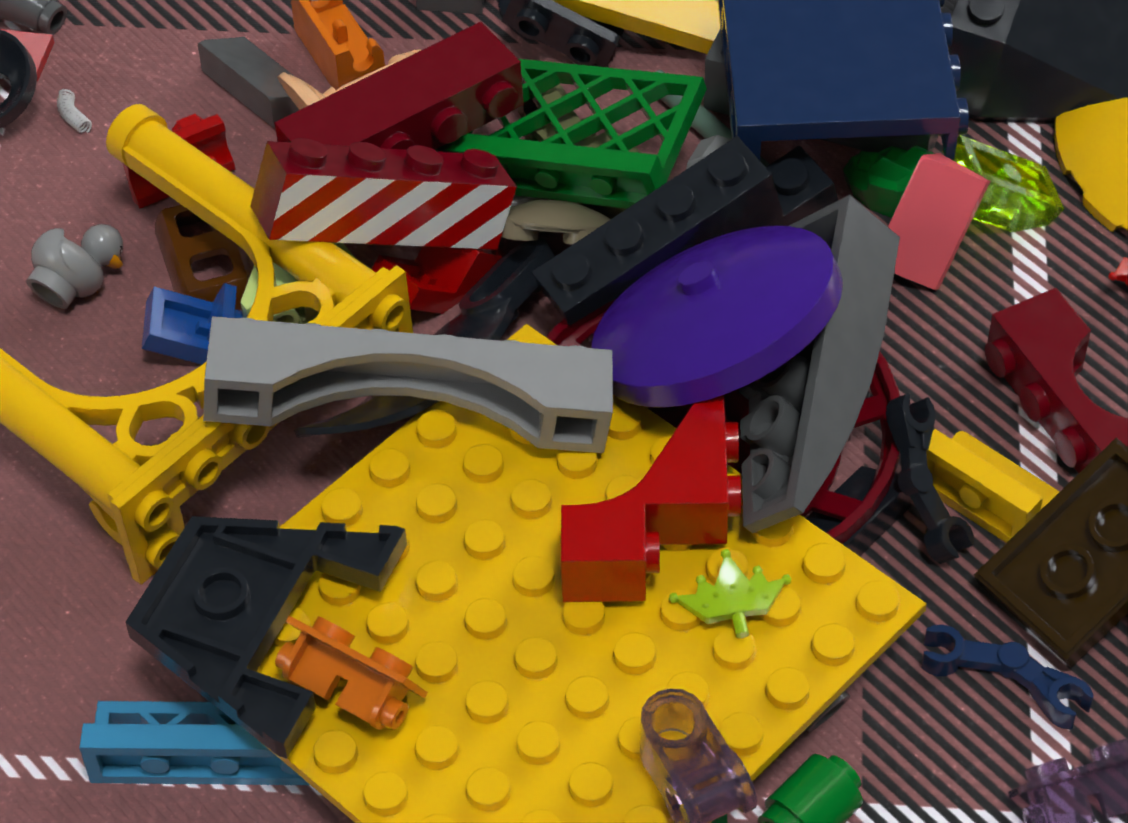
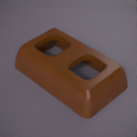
[155,205,252,310]

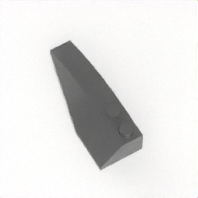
[739,195,900,533]

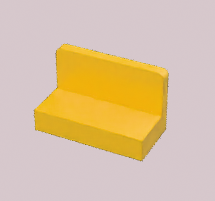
[926,429,1060,543]

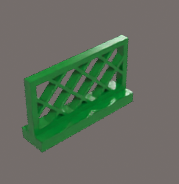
[436,59,707,209]

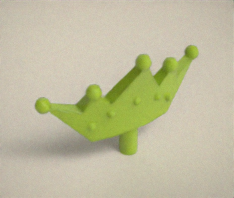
[669,549,792,638]

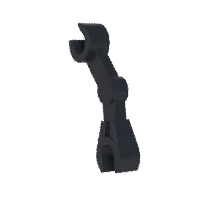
[886,393,975,564]

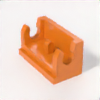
[291,0,386,90]

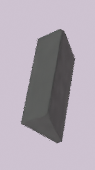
[198,37,299,129]

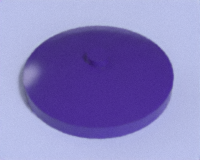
[591,226,843,407]

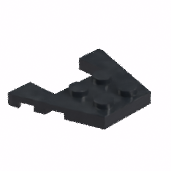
[125,516,407,759]

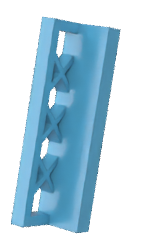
[79,701,310,785]

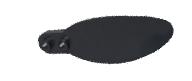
[294,238,555,438]

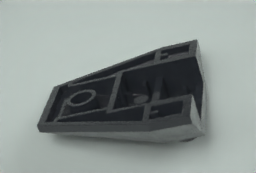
[948,0,1128,122]

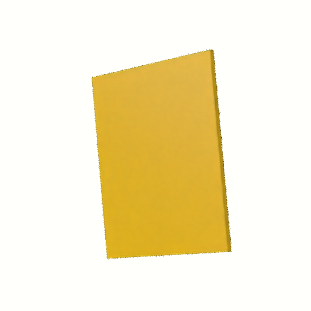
[256,324,927,823]

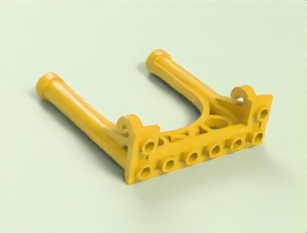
[0,104,413,585]

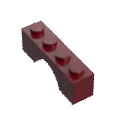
[985,288,1128,473]

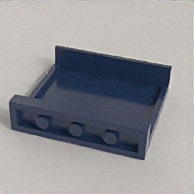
[717,0,969,160]

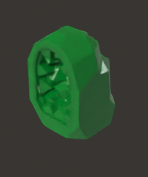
[843,145,935,218]

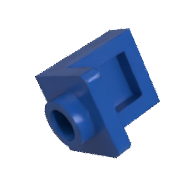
[142,283,243,365]

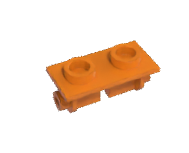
[275,616,428,730]

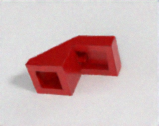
[371,246,506,314]

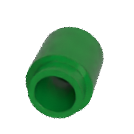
[758,754,863,823]

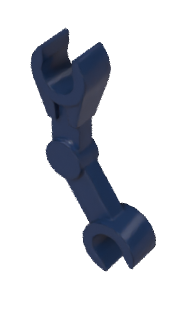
[921,625,1094,730]

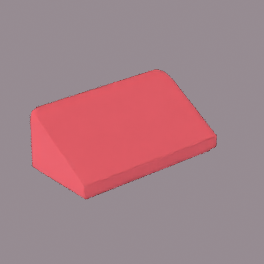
[888,153,991,290]

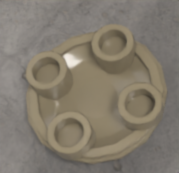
[502,200,611,245]

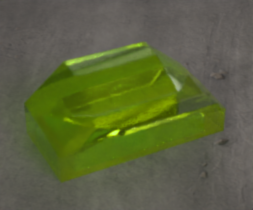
[942,135,1065,233]

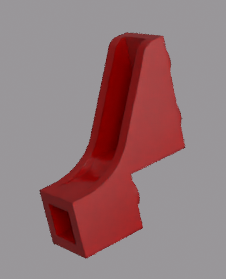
[561,395,741,602]

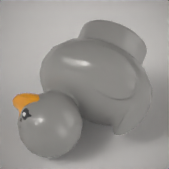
[26,224,123,309]

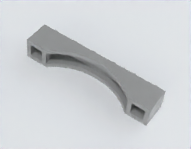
[203,316,613,453]

